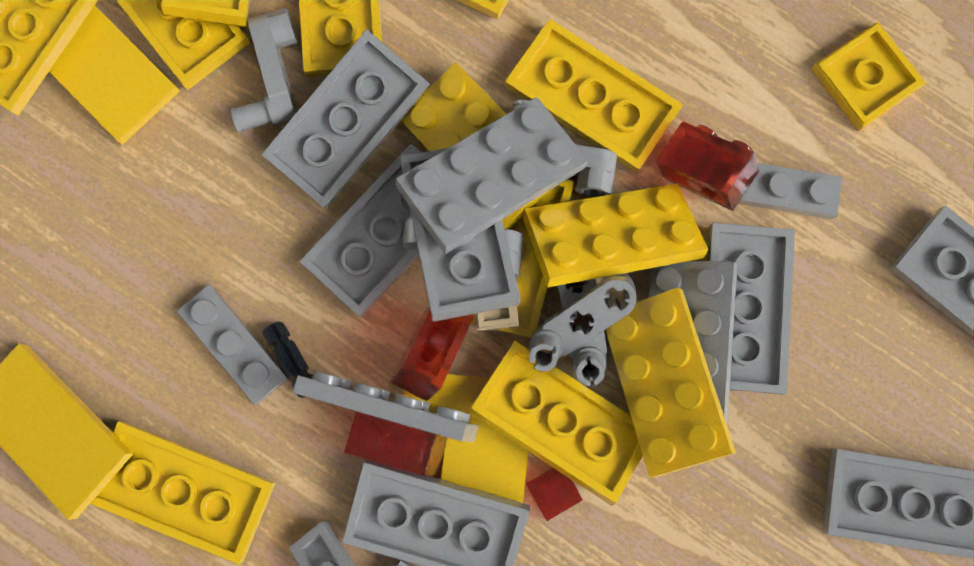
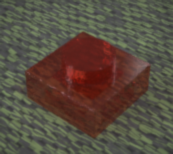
[525,467,583,521]

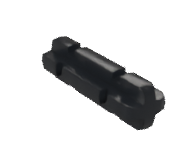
[263,321,313,398]

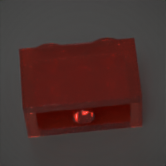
[656,121,759,211]
[390,306,474,402]
[344,411,448,476]

